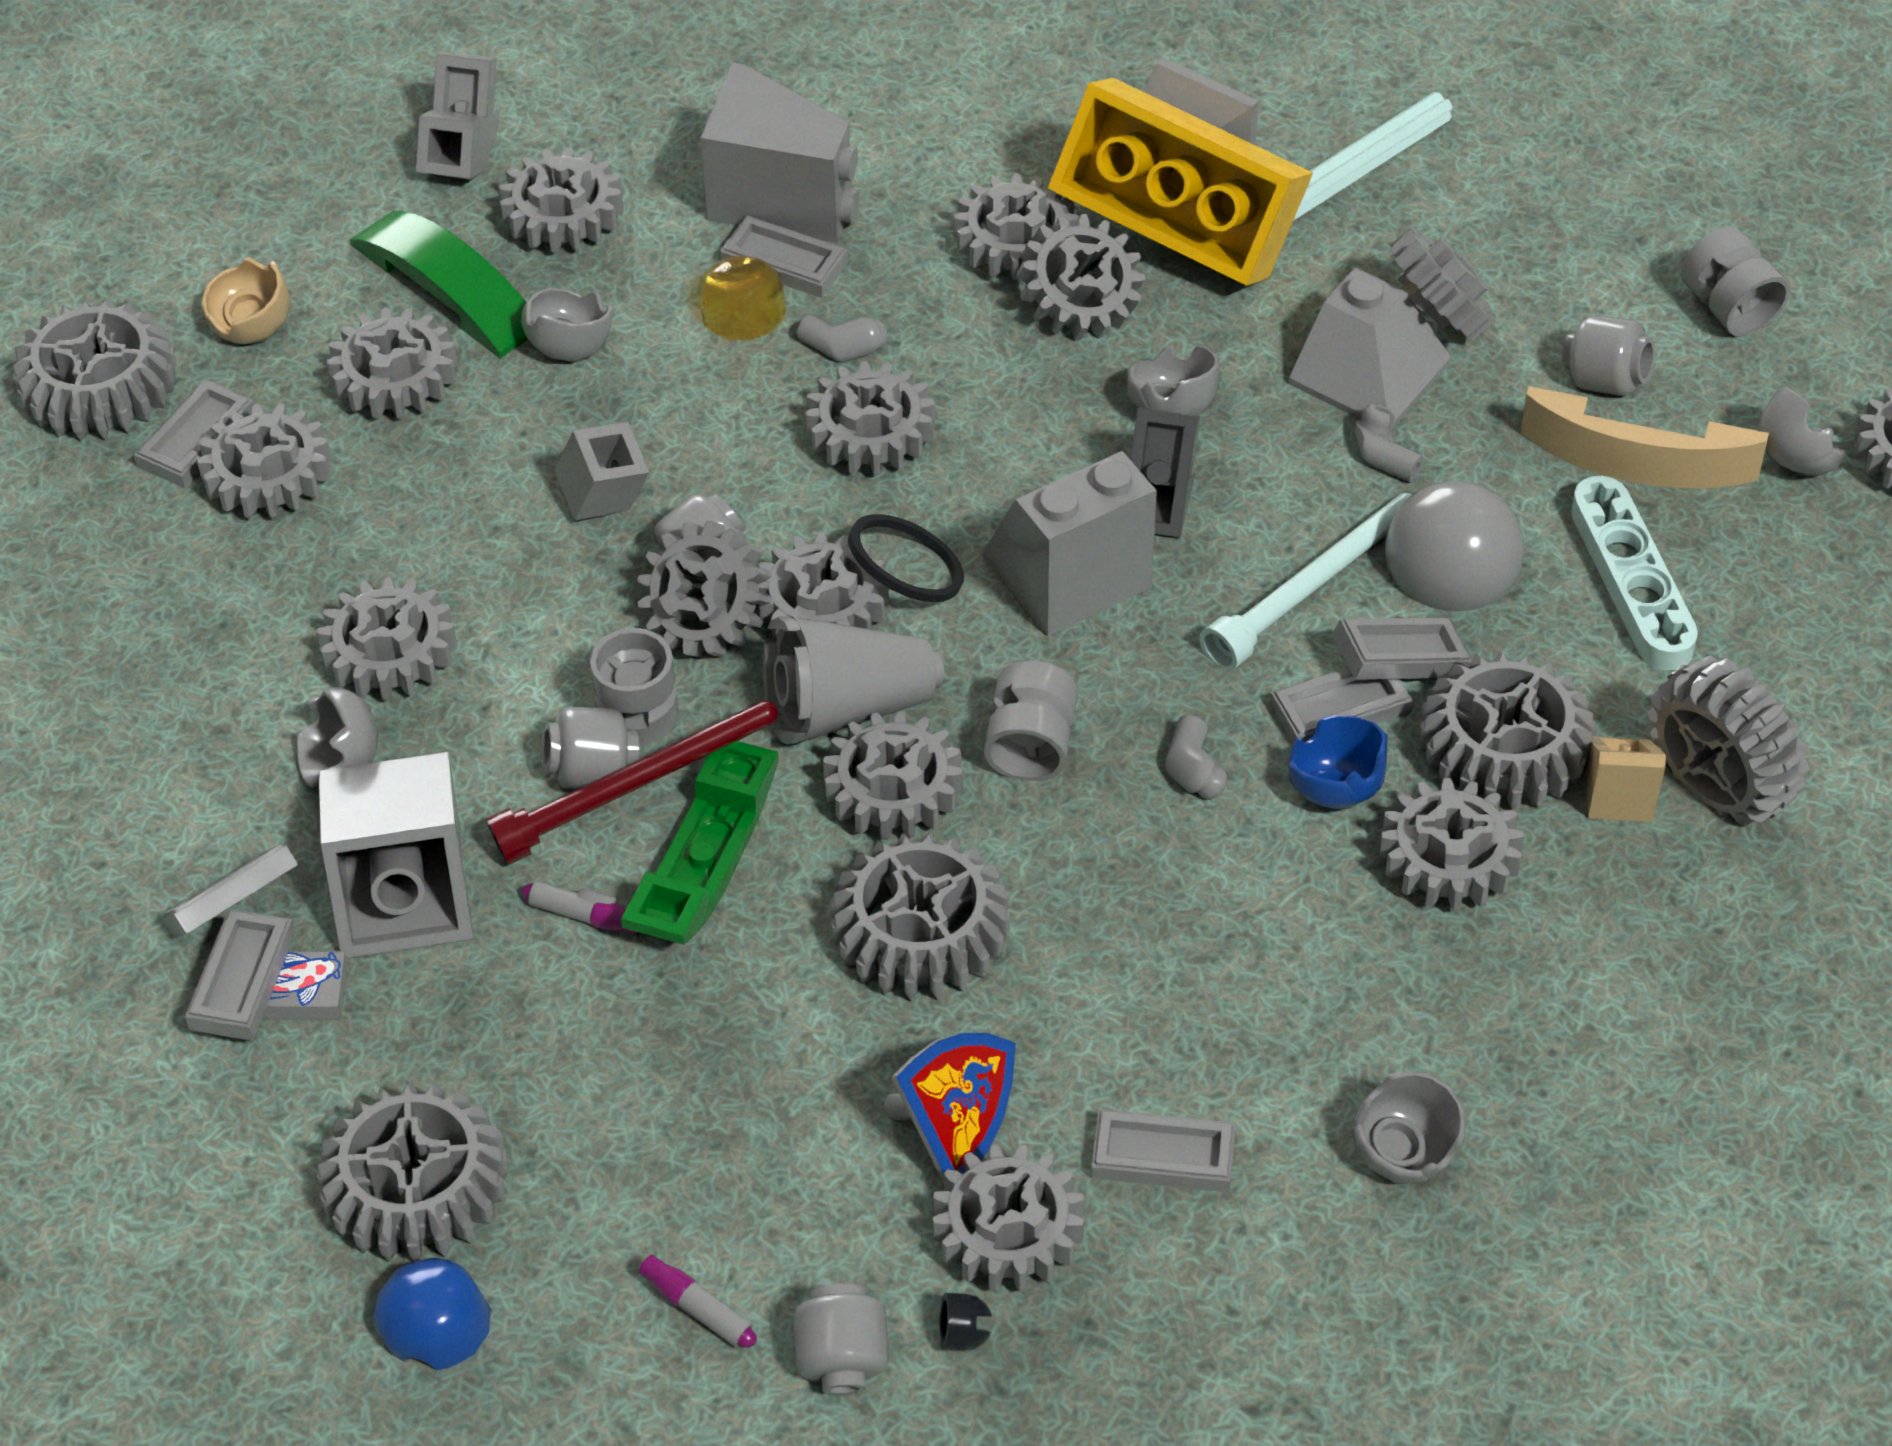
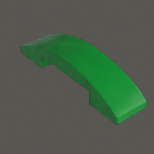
[350,211,528,359]
[621,741,779,945]

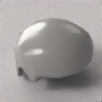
[521,287,614,362]
[1127,345,1219,416]
[1758,386,1847,476]
[296,687,378,788]
[1352,1071,1465,1184]

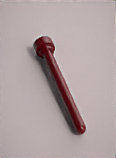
[485,701,778,866]

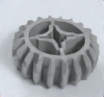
[13,298,176,441]
[1420,651,1595,810]
[1647,655,1810,827]
[831,831,1010,1001]
[317,1081,508,1262]

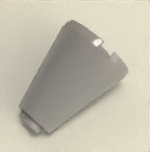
[763,616,944,744]

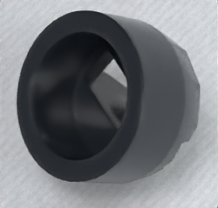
[939,1292,992,1351]

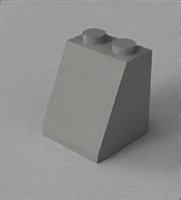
[700,63,860,243]
[983,451,1157,637]
[319,752,474,958]

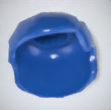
[1288,715,1387,810]
[373,1258,491,1370]

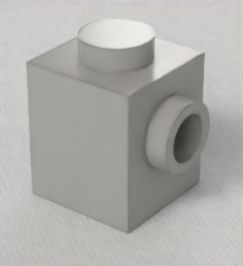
[554,422,649,520]

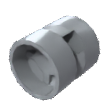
[1680,227,1791,337]
[590,628,679,745]
[984,660,1079,781]

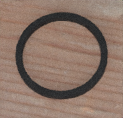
[848,514,964,602]

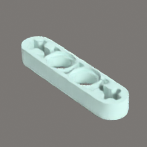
[1571,476,1698,670]

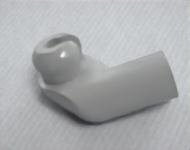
[797,314,888,363]
[1354,404,1424,483]
[1165,715,1227,800]

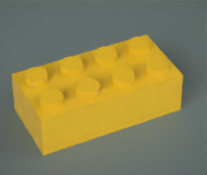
[1047,78,1313,286]

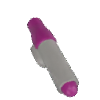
[522,881,641,936]
[638,1254,757,1348]

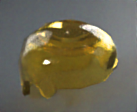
[697,255,786,340]

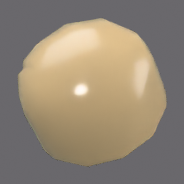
[201,257,291,344]

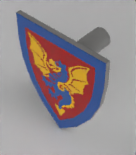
[884,1033,1016,1183]

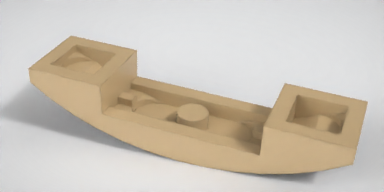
[1520,386,1769,489]

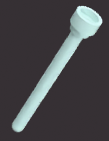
[1199,493,1412,672]

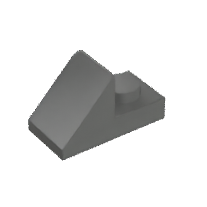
[1130,407,1200,538]

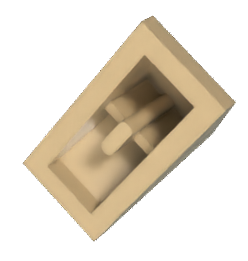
[1586,736,1666,822]

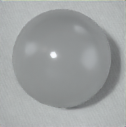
[1385,480,1524,611]

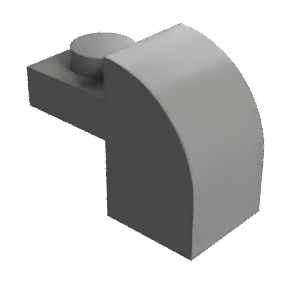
[416,51,499,179]

